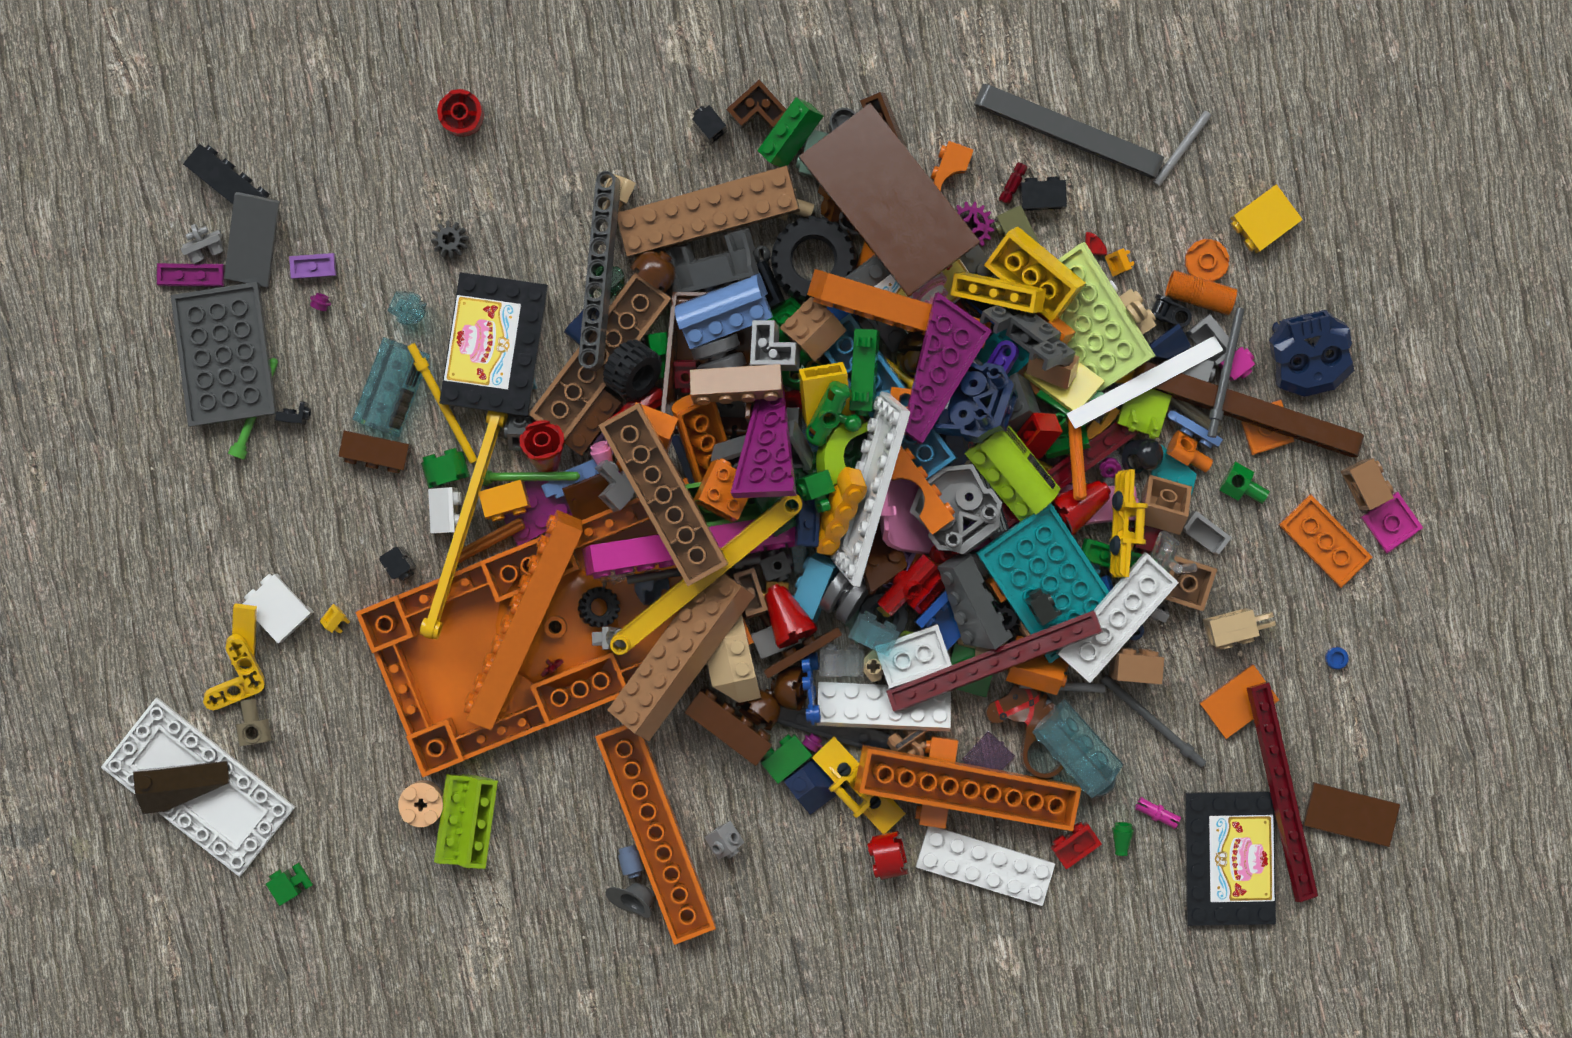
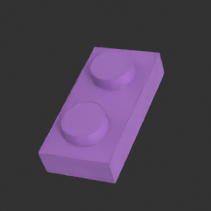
[289,253,336,279]

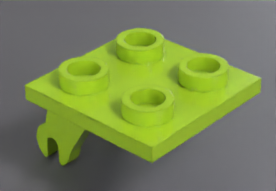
[1117,389,1172,439]

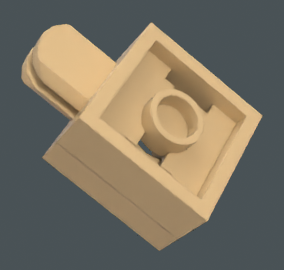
[1119,289,1156,335]
[1203,608,1276,650]

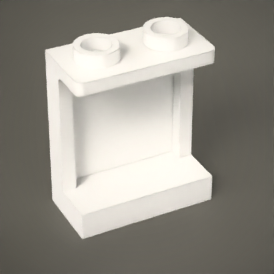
[243,574,314,643]

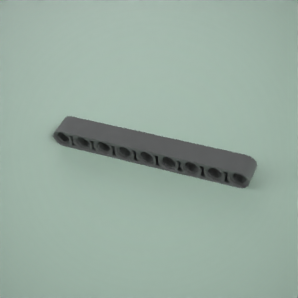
[974,84,1164,179]
[579,171,621,371]

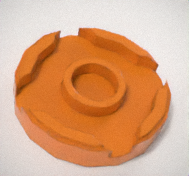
[1185,239,1229,282]

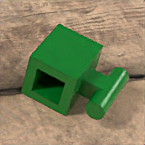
[266,863,313,906]

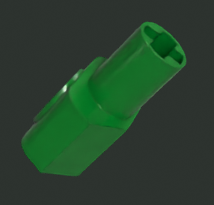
[645,332,668,379]
[1219,461,1270,504]

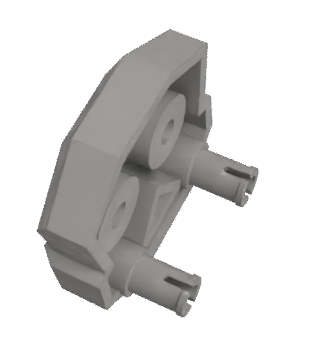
[910,464,1002,555]

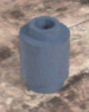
[618,845,644,879]

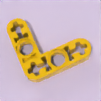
[203,634,265,710]

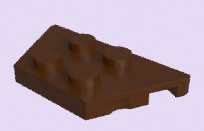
[863,523,908,595]
[764,627,842,678]

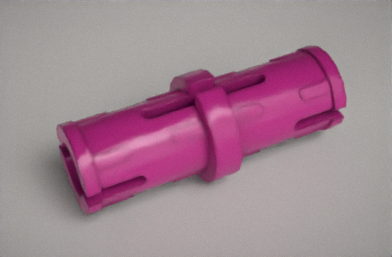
[1135,797,1181,829]

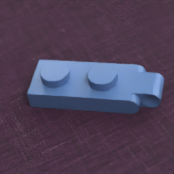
[1166,411,1223,449]
[541,459,599,499]

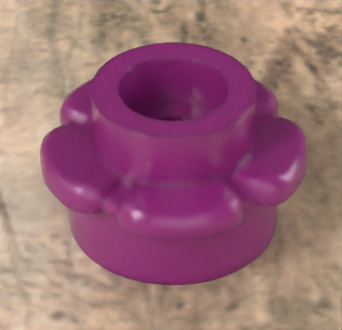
[310,293,331,311]
[1099,458,1121,478]
[802,733,823,753]

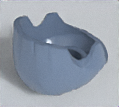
[634,569,670,605]

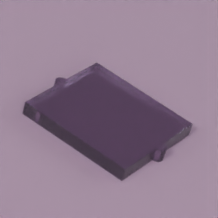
[962,731,1015,770]

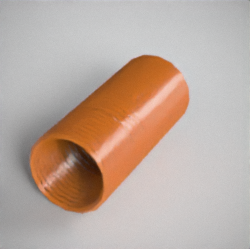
[1165,270,1237,316]

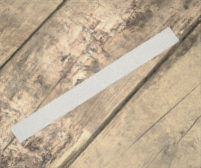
[1067,336,1223,429]

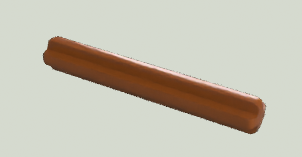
[446,518,526,564]

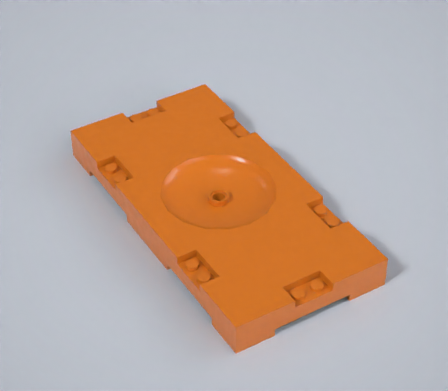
[355,477,754,777]

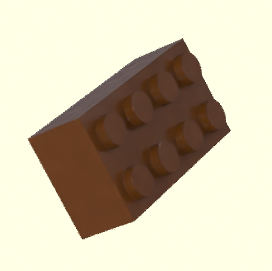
[684,688,772,766]

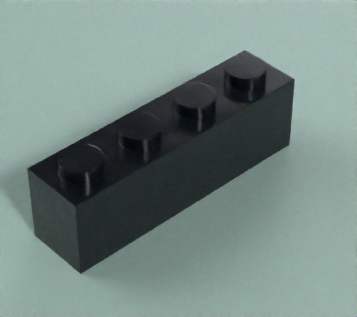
[183,143,270,204]

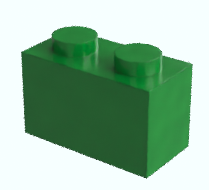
[761,734,812,784]

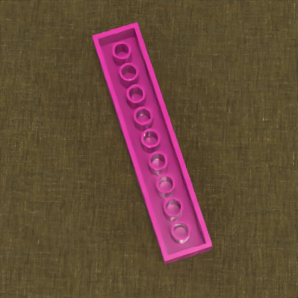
[582,519,797,579]

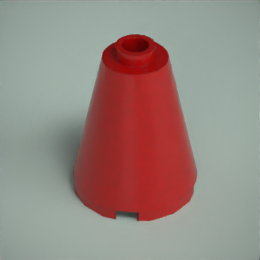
[520,420,565,472]
[1051,481,1111,535]
[765,584,818,649]

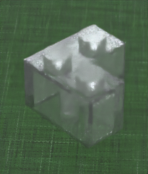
[818,643,864,677]

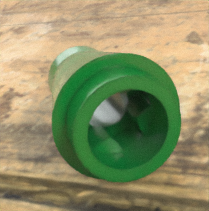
[1112,822,1134,856]

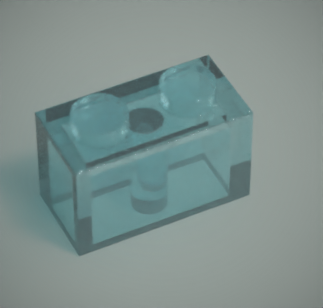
[848,610,900,657]

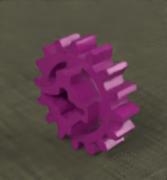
[956,202,994,247]

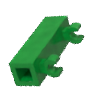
[849,329,880,416]

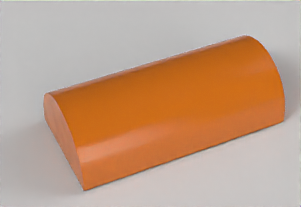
[671,394,728,483]

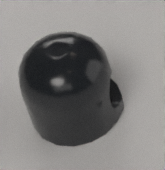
[1122,439,1164,473]

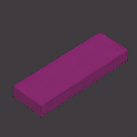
[157,263,225,287]

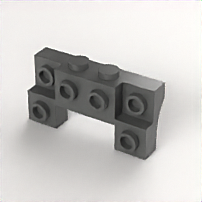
[665,228,759,292]
[980,305,1076,371]

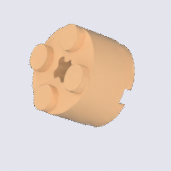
[398,780,444,827]

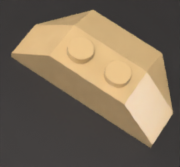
[707,614,761,703]

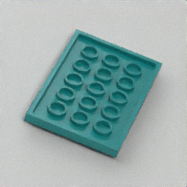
[976,503,1109,663]

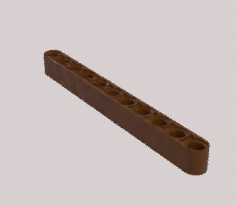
[1132,362,1364,458]

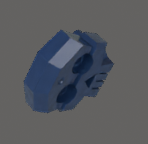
[1269,309,1355,397]
[933,362,1018,444]

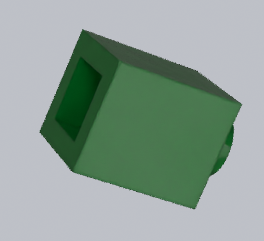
[796,470,835,513]

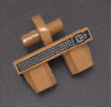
[887,730,928,756]

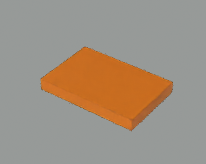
[1199,664,1279,739]

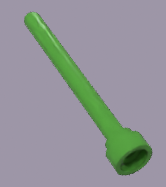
[228,358,278,460]
[482,469,580,486]

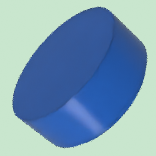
[1325,647,1349,669]

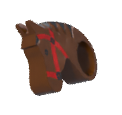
[984,683,1068,778]

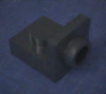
[275,401,311,425]

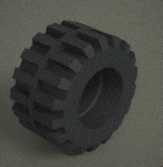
[603,339,662,401]

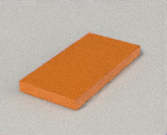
[1278,494,1372,588]

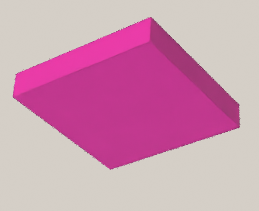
[1360,492,1423,553]

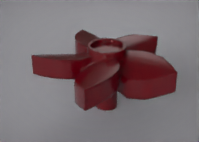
[540,659,564,678]

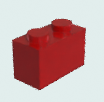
[1017,412,1063,459]

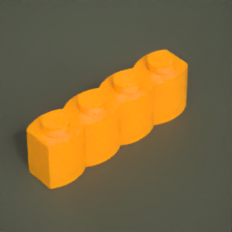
[815,467,867,556]

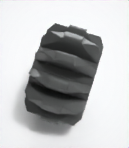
[431,221,469,259]

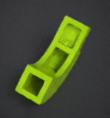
[816,418,868,485]

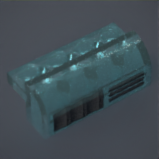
[352,337,430,437]

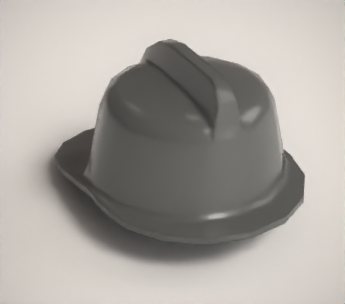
[606,883,656,918]

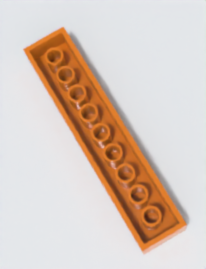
[464,510,583,730]
[595,724,716,945]
[854,745,1082,831]

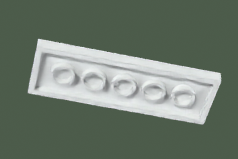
[1056,552,1179,683]
[817,682,951,732]
[915,826,1055,906]

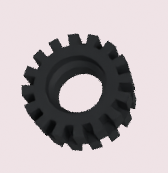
[578,587,620,627]

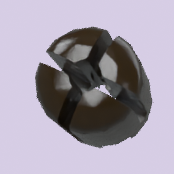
[896,331,925,377]

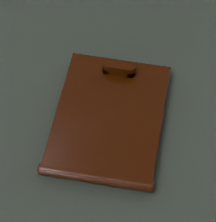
[562,473,610,520]

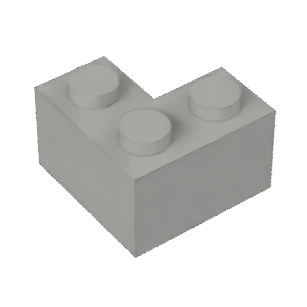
[750,320,801,371]

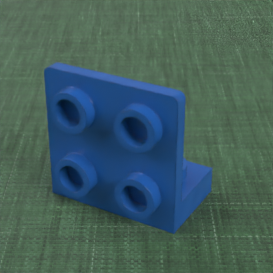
[914,590,961,651]

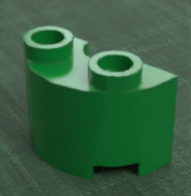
[421,448,471,489]

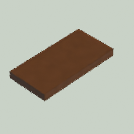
[1303,782,1400,847]

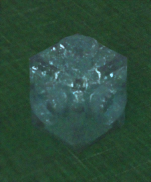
[387,291,427,325]

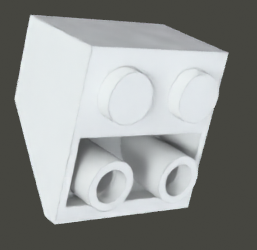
[428,487,462,533]

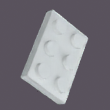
[874,624,952,689]

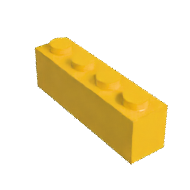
[950,272,1046,313]

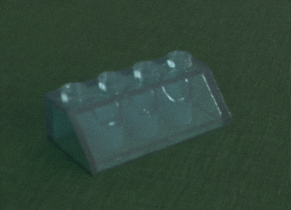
[1032,699,1124,798]

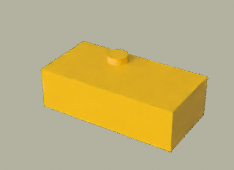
[984,227,1086,322]

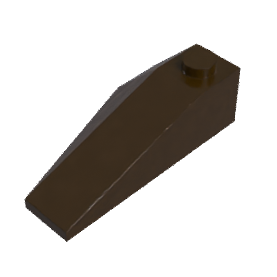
[133,761,230,814]

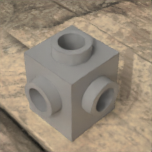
[704,821,745,860]

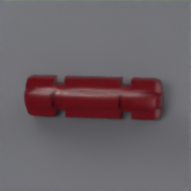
[999,162,1027,205]

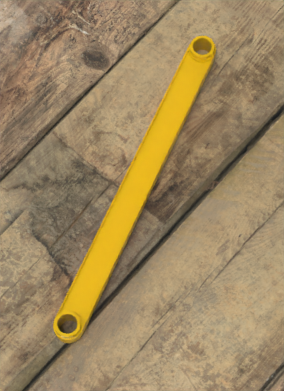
[420,411,508,639]
[610,494,802,655]

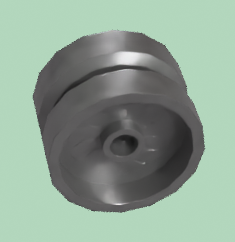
[691,334,747,369]
[819,571,868,624]

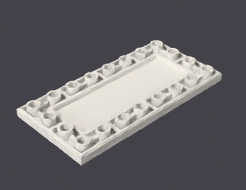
[831,391,910,587]
[101,697,295,877]

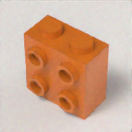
[694,459,748,522]

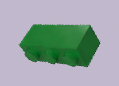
[757,97,824,167]

